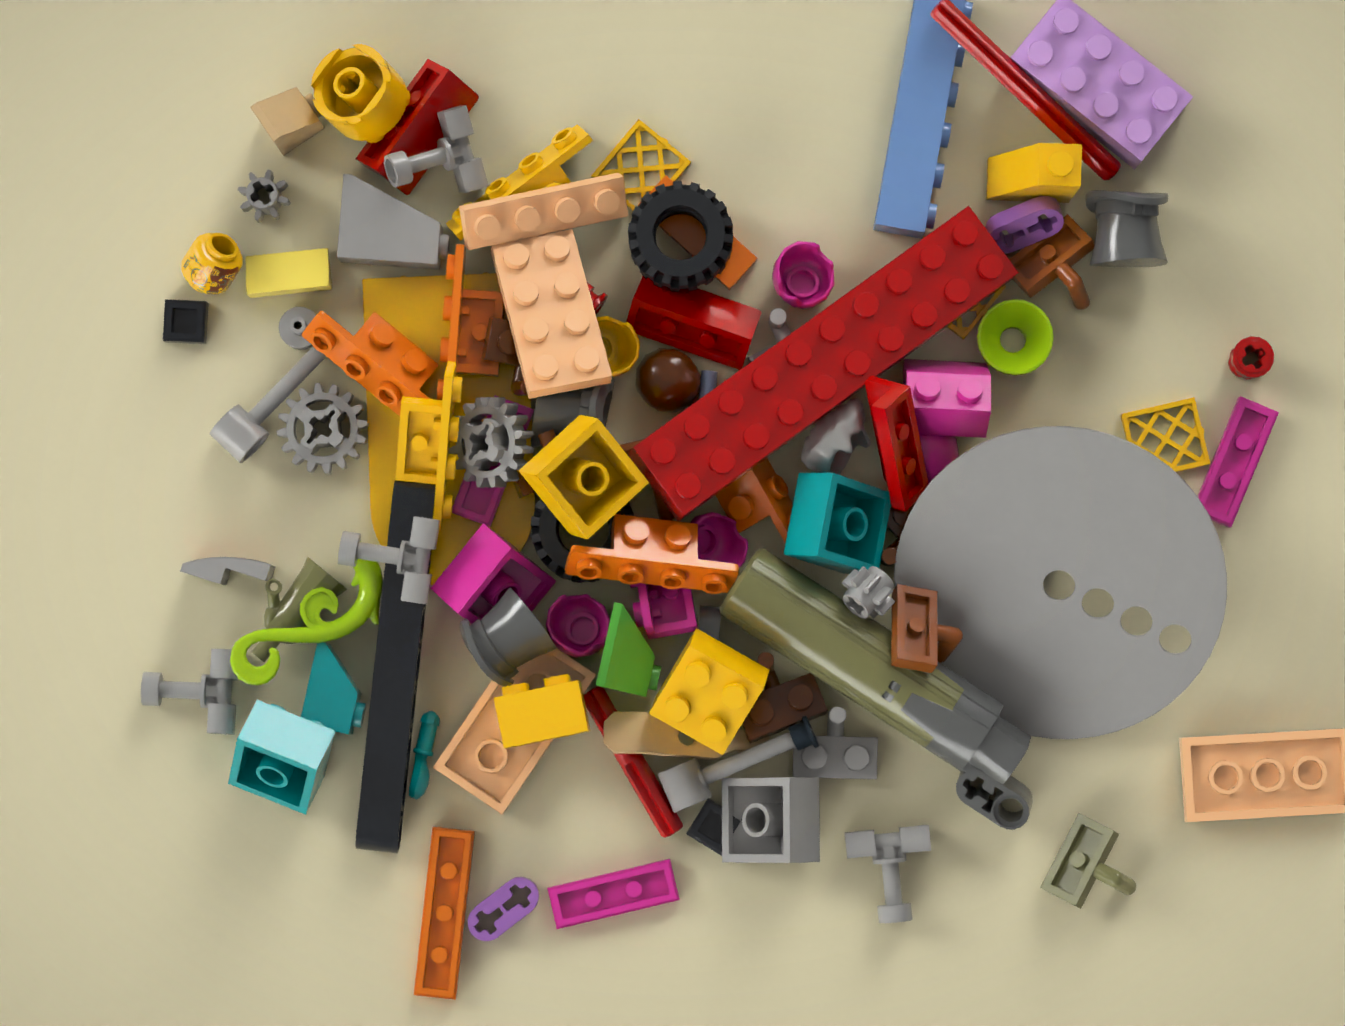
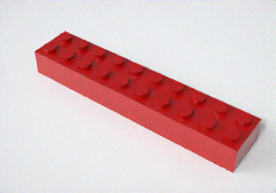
[628,206,1019,521]

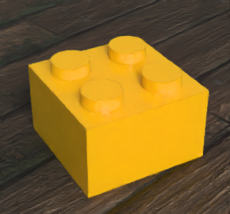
[519,415,649,540]
[649,628,770,755]
[494,674,591,748]

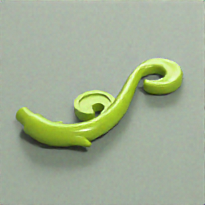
[230,541,383,685]

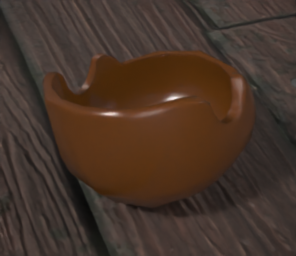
[635,348,701,413]

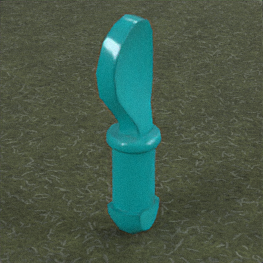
[409,711,440,800]

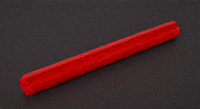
[930,0,1121,181]

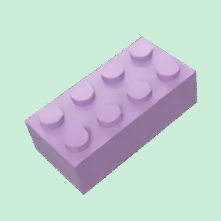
[1010,0,1193,170]

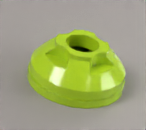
[977,299,1054,376]

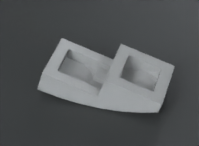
[180,557,276,586]

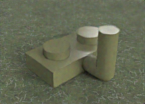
[1040,813,1136,909]

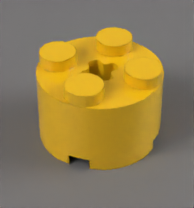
[311,44,410,143]

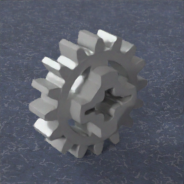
[277,383,369,474]
[449,397,534,488]

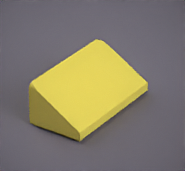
[245,248,332,298]

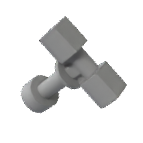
[384,105,489,193]
[338,516,440,604]
[141,649,238,735]
[845,825,931,923]

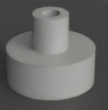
[279,307,316,350]

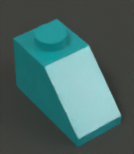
[301,642,366,735]

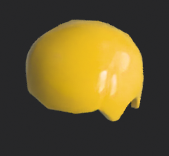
[596,316,640,378]

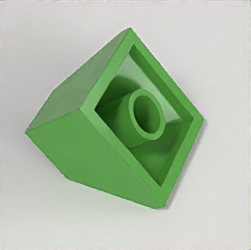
[596,602,662,697]

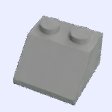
[722,777,820,863]

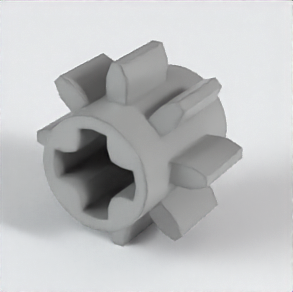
[238,170,291,223]
[842,566,895,618]

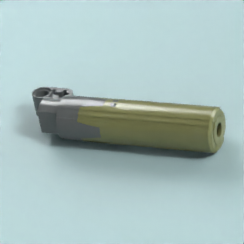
[719,548,1032,830]

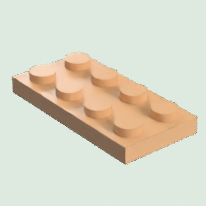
[491,229,612,399]
[433,648,597,815]
[1179,728,1345,822]

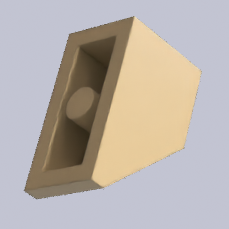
[250,87,324,156]

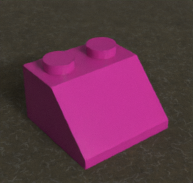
[903,359,991,438]
[430,523,556,623]

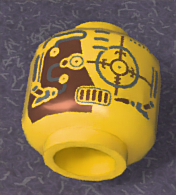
[181,233,243,294]

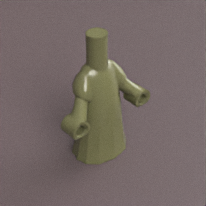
[251,557,347,662]

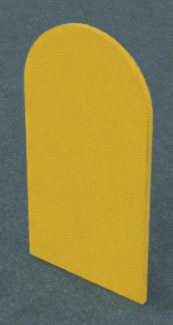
[362,272,535,585]

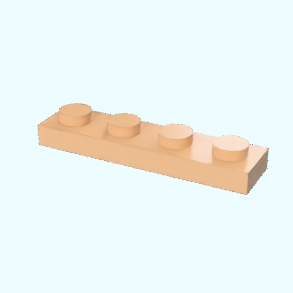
[459,173,628,250]

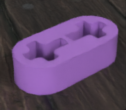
[985,196,1064,253]
[468,877,539,941]

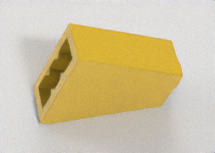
[986,143,1082,203]

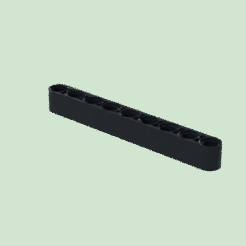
[355,480,436,853]

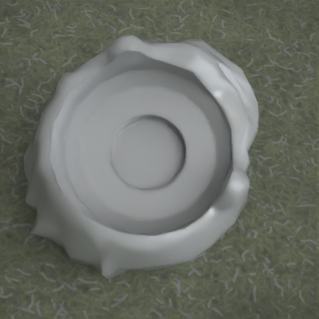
[801,398,871,475]

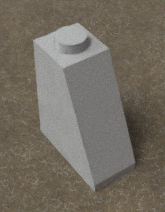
[337,174,450,270]

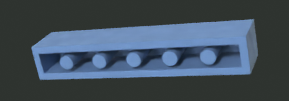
[873,0,973,239]

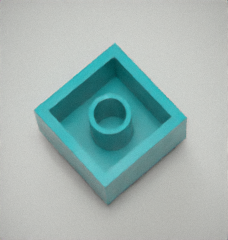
[783,473,891,574]
[228,699,336,815]

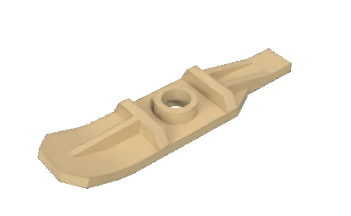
[603,711,769,760]

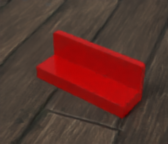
[355,59,479,195]
[626,276,762,370]
[865,376,929,512]

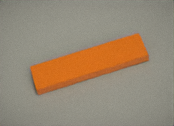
[414,826,475,1000]

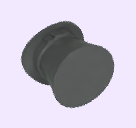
[1085,190,1168,267]
[531,376,615,448]
[460,587,556,687]

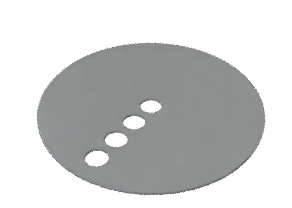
[894,426,1227,739]

